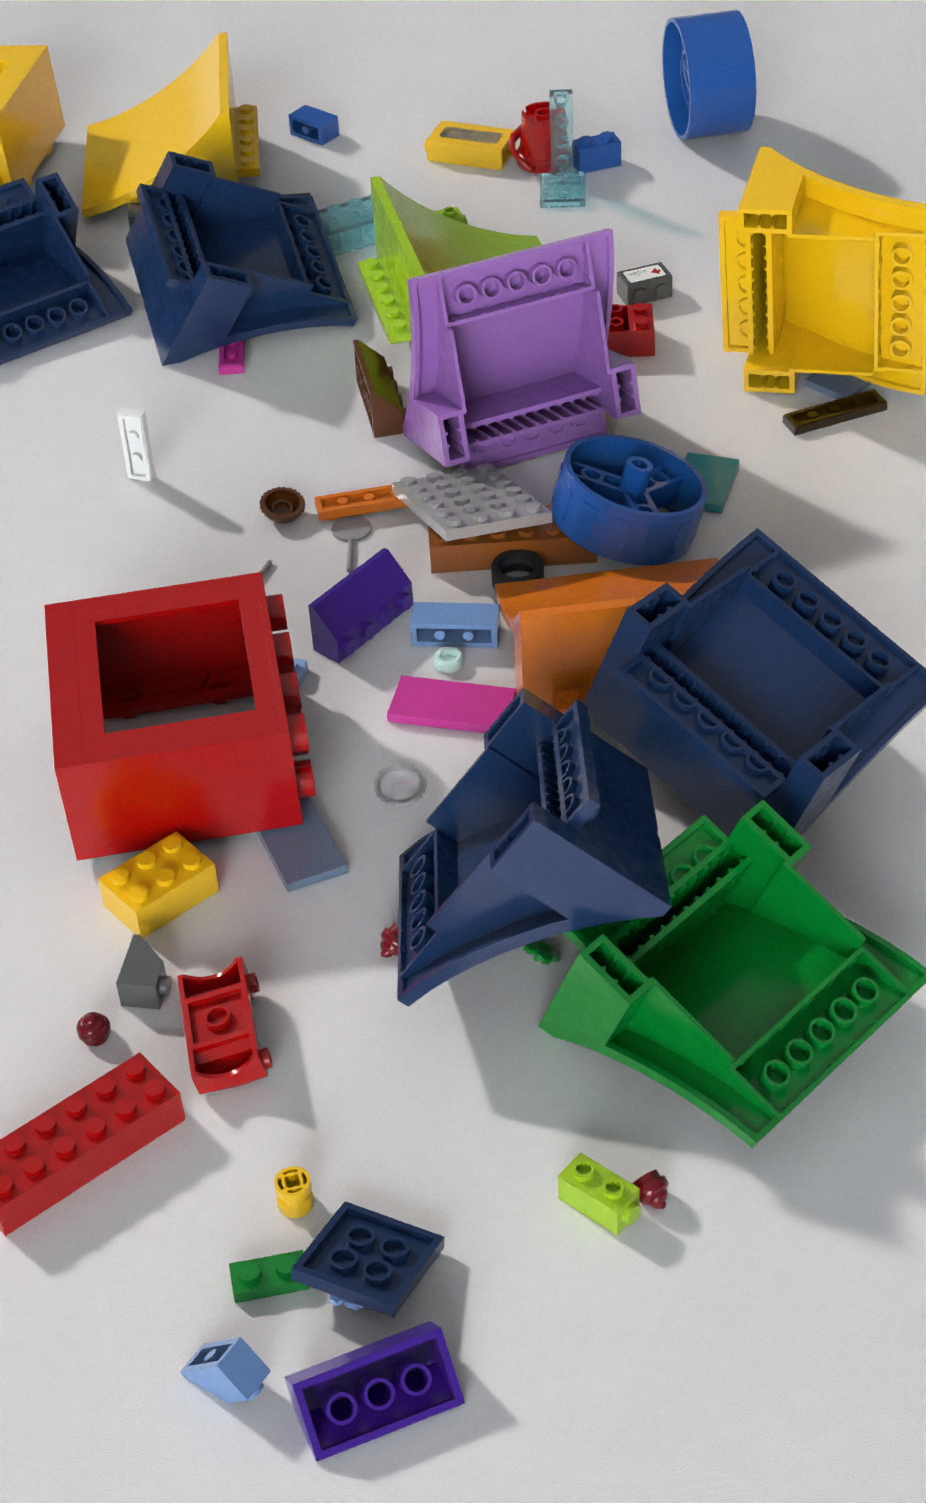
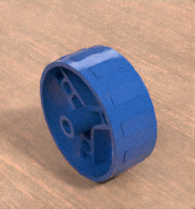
[550,434,708,565]

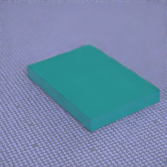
[685,452,740,513]

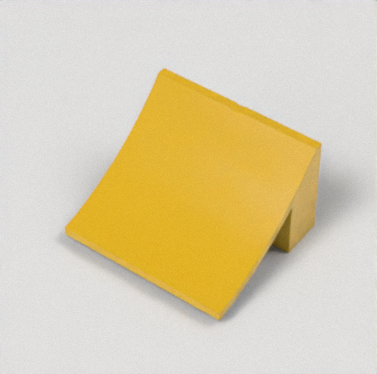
[81,32,260,218]
[718,147,926,395]

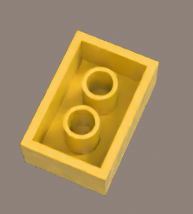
[98,831,219,938]

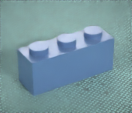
[410,602,501,648]

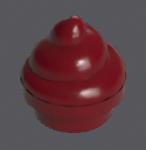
[380,923,398,958]
[76,1012,111,1046]
[632,1169,669,1209]

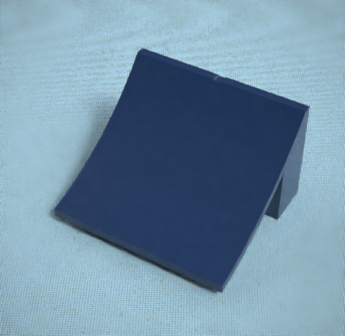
[125,151,358,366]
[0,172,133,365]
[583,528,926,837]
[397,688,672,1007]

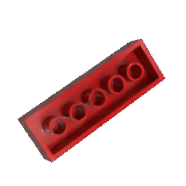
[0,1052,186,1236]

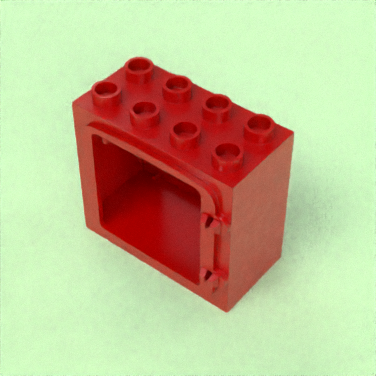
[44,572,316,861]

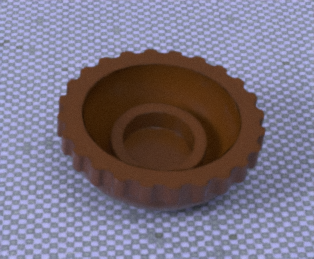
[260,487,305,523]

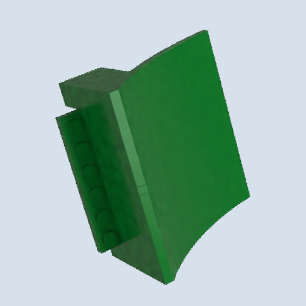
[538,800,926,1149]

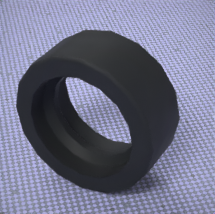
[491,549,544,590]

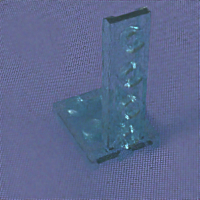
[540,89,586,208]

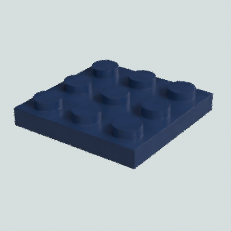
[291,1201,445,1318]

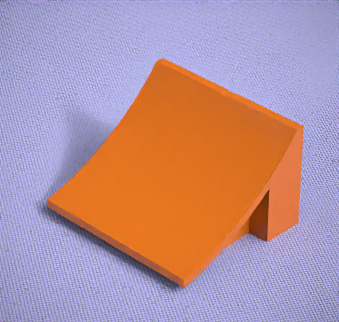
[494,558,719,716]

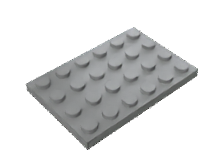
[392,464,552,541]

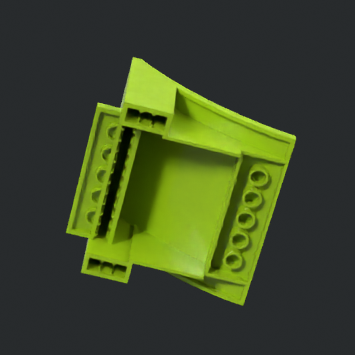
[358,176,542,344]

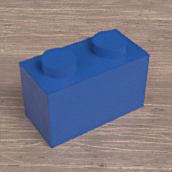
[288,105,339,146]
[572,131,621,174]

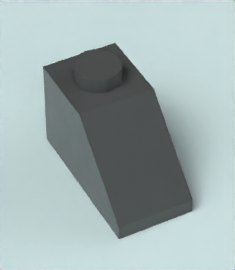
[116,934,171,1009]

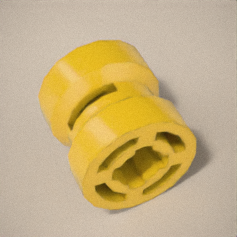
[274,1166,314,1218]

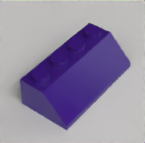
[308,548,414,663]
[284,1321,465,1462]

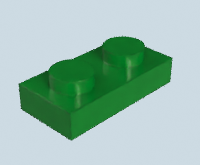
[229,1250,310,1303]

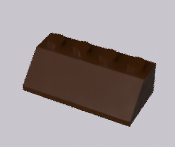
[353,339,406,438]

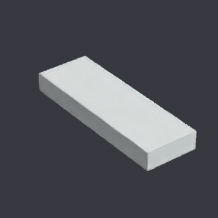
[117,408,156,482]

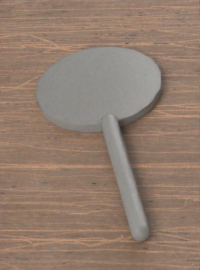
[331,516,372,573]

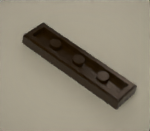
[782,389,888,436]

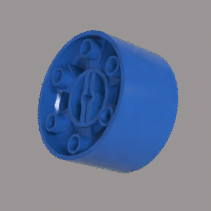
[662,10,756,140]

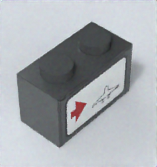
[617,262,672,305]

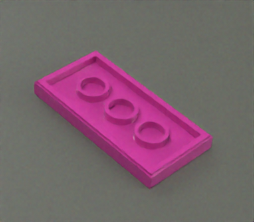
[387,675,517,733]

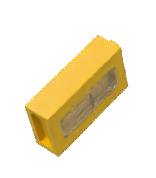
[424,120,516,170]

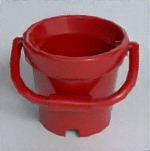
[509,101,572,174]

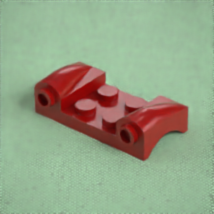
[177,956,273,1095]

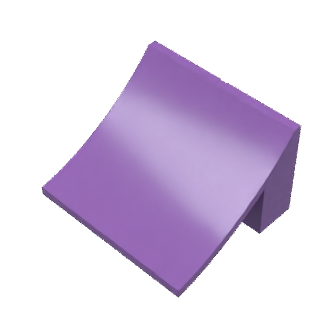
[402,228,641,470]

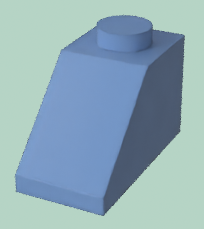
[180,1337,271,1403]

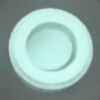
[433,647,463,674]

